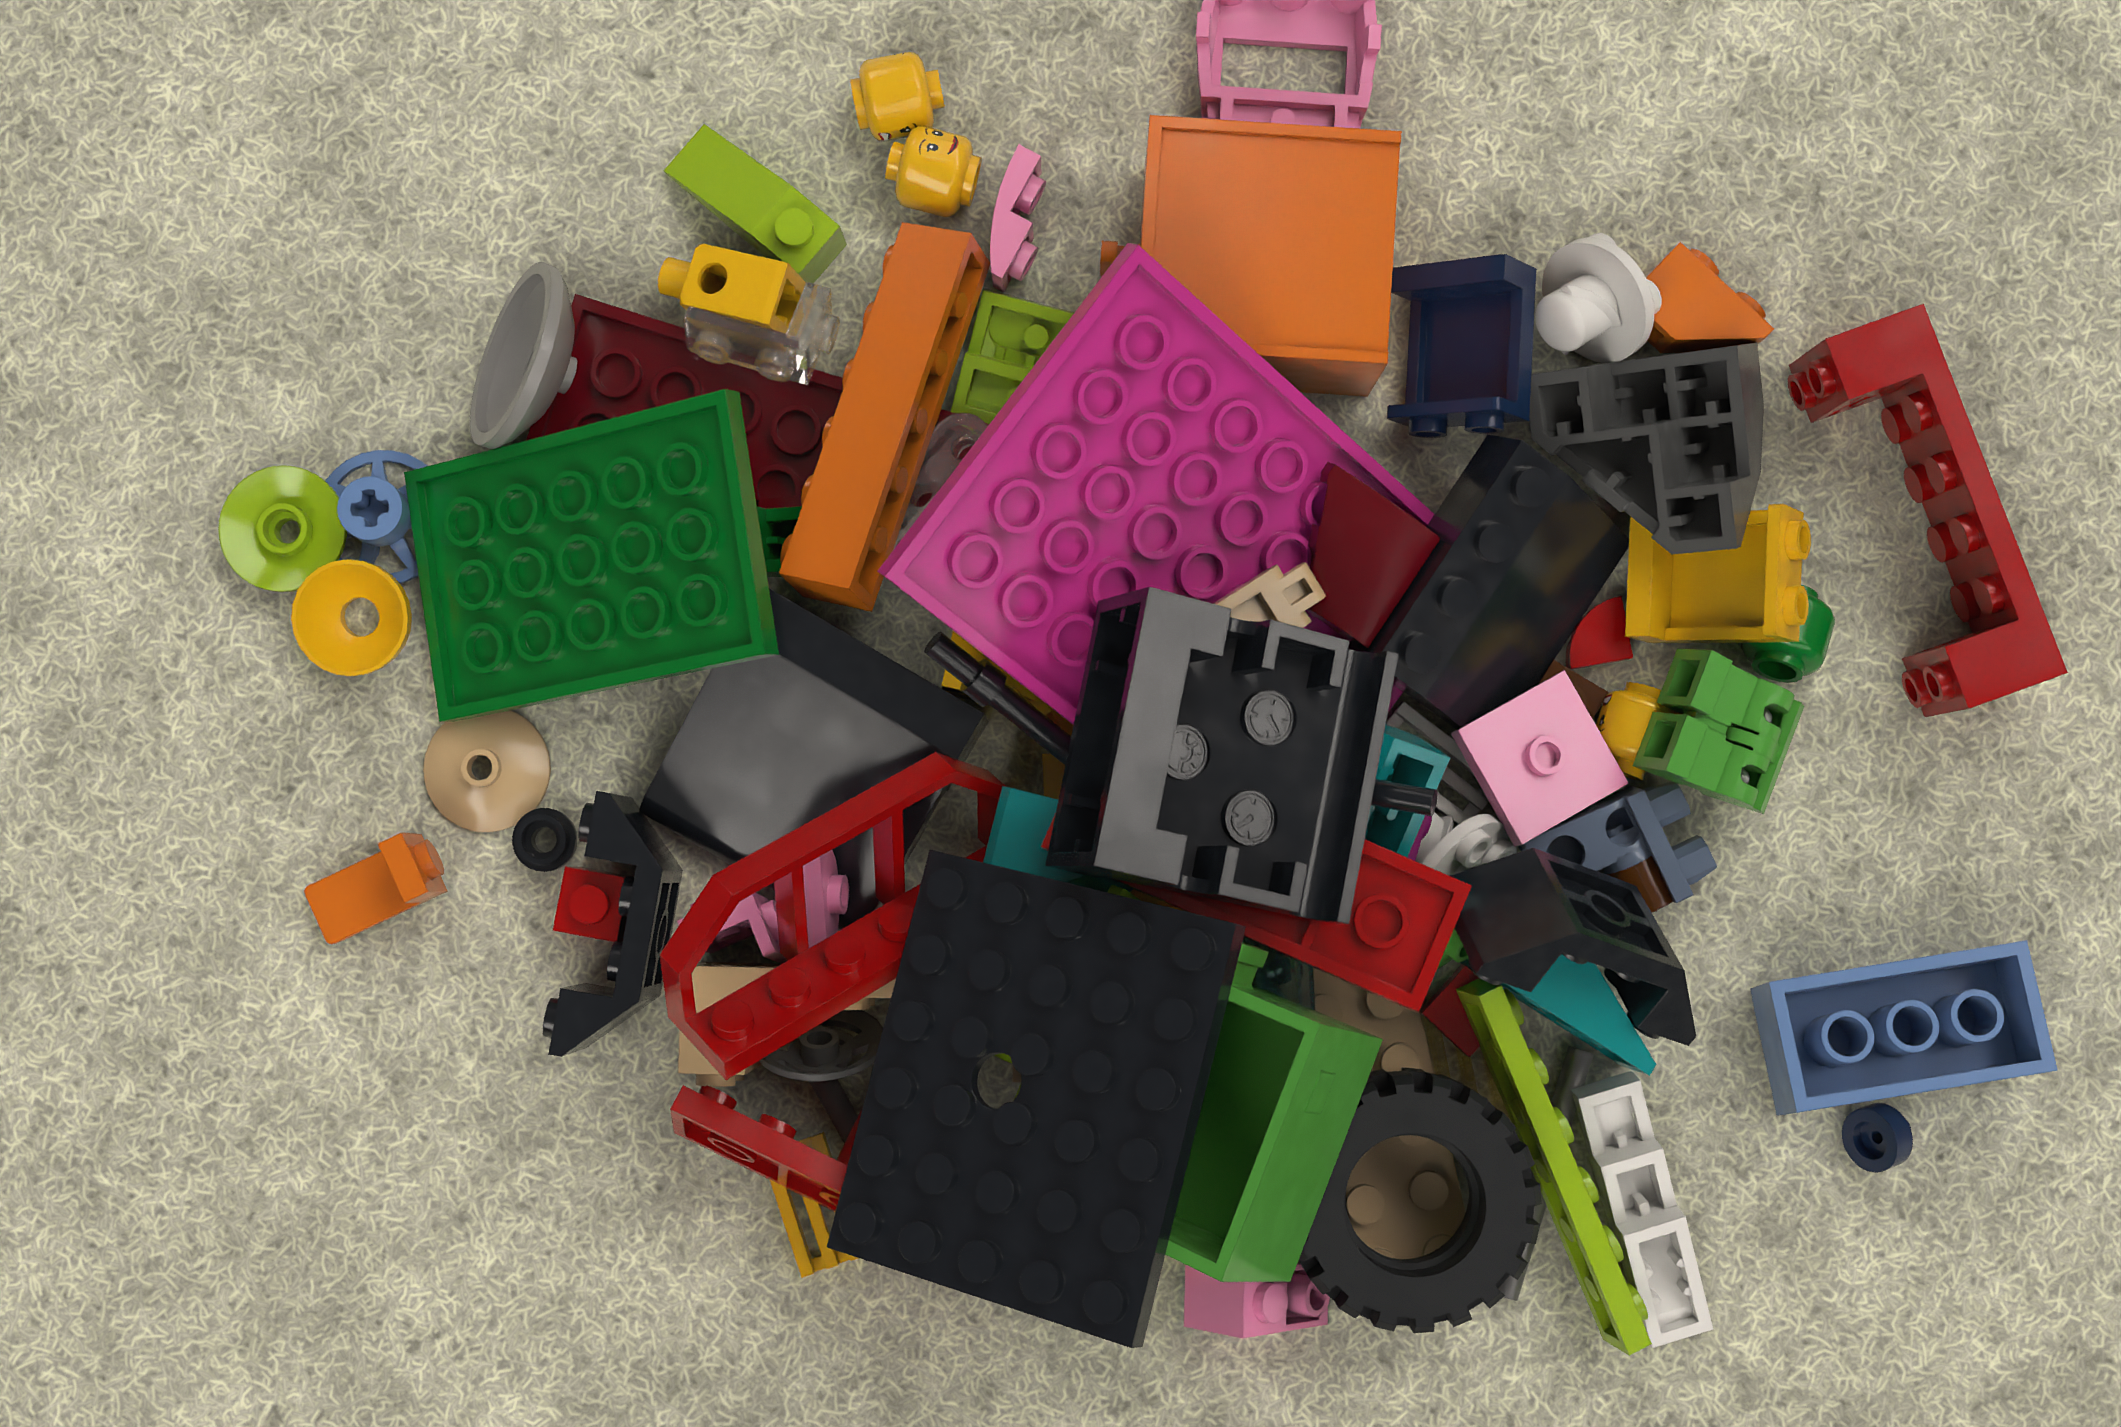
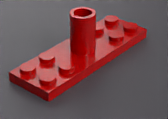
[1041,813,1472,1013]
[670,1085,863,1212]

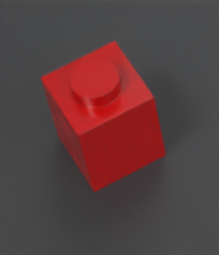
[552,866,633,942]

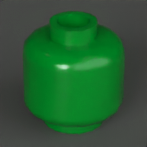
[1741,585,1835,683]

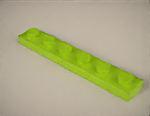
[1456,979,1652,1356]

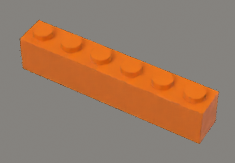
[779,222,991,612]

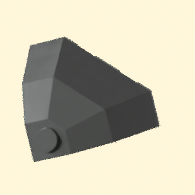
[1529,342,1764,555]

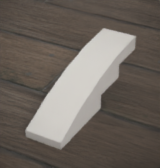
[1571,1071,1713,1348]

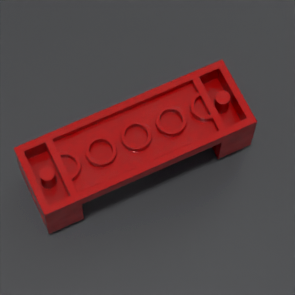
[1788,303,2068,717]

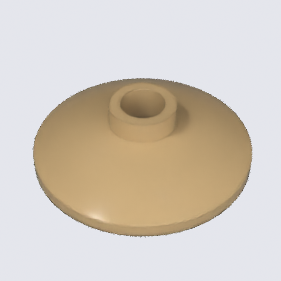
[423,710,551,832]

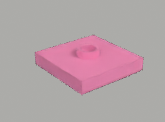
[1451,670,1629,847]

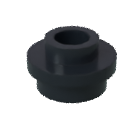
[512,808,578,872]

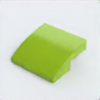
[950,289,1075,424]

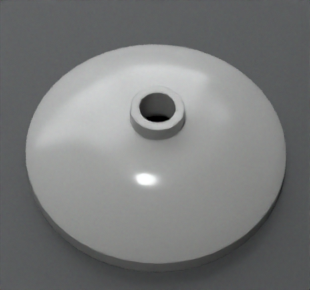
[470,262,577,449]

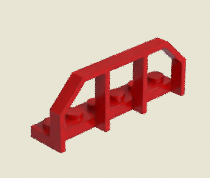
[660,752,1006,1080]

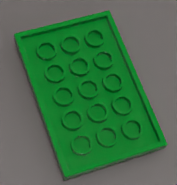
[404,389,779,722]

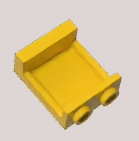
[1625,504,1811,643]

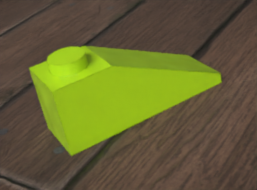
[663,124,847,287]

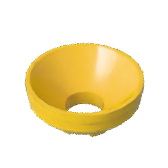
[291,559,412,676]

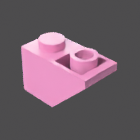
[1184,1261,1330,1338]

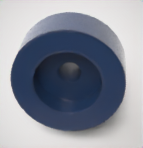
[1842,1103,1913,1173]

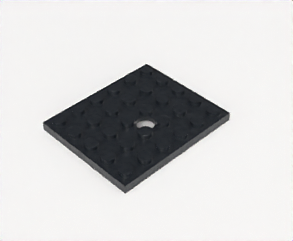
[827,850,1246,1348]

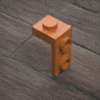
[304,833,448,944]

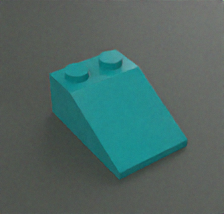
[1460,954,1657,1076]

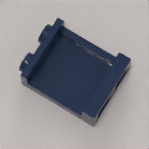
[1387,254,1537,438]

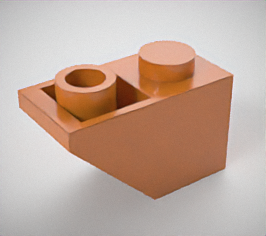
[1646,242,1774,353]

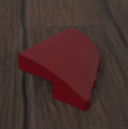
[1307,462,1441,648]

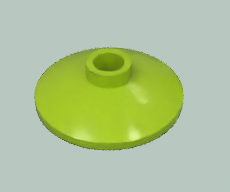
[218,465,347,592]

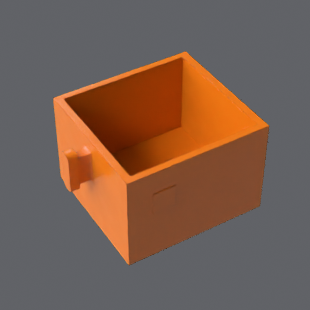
[1100,115,1402,397]

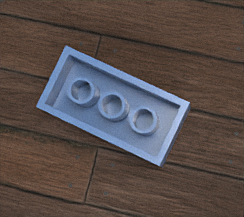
[1750,940,2058,1116]

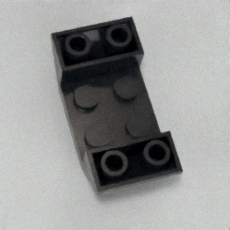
[543,791,683,1057]
[1449,848,1696,1046]

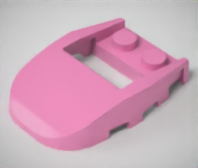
[1196,0,1382,128]

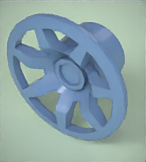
[325,450,427,583]

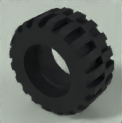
[1298,1067,1542,1333]

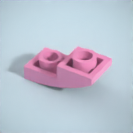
[990,144,1046,292]

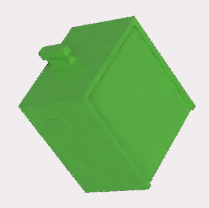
[1165,942,1383,1282]

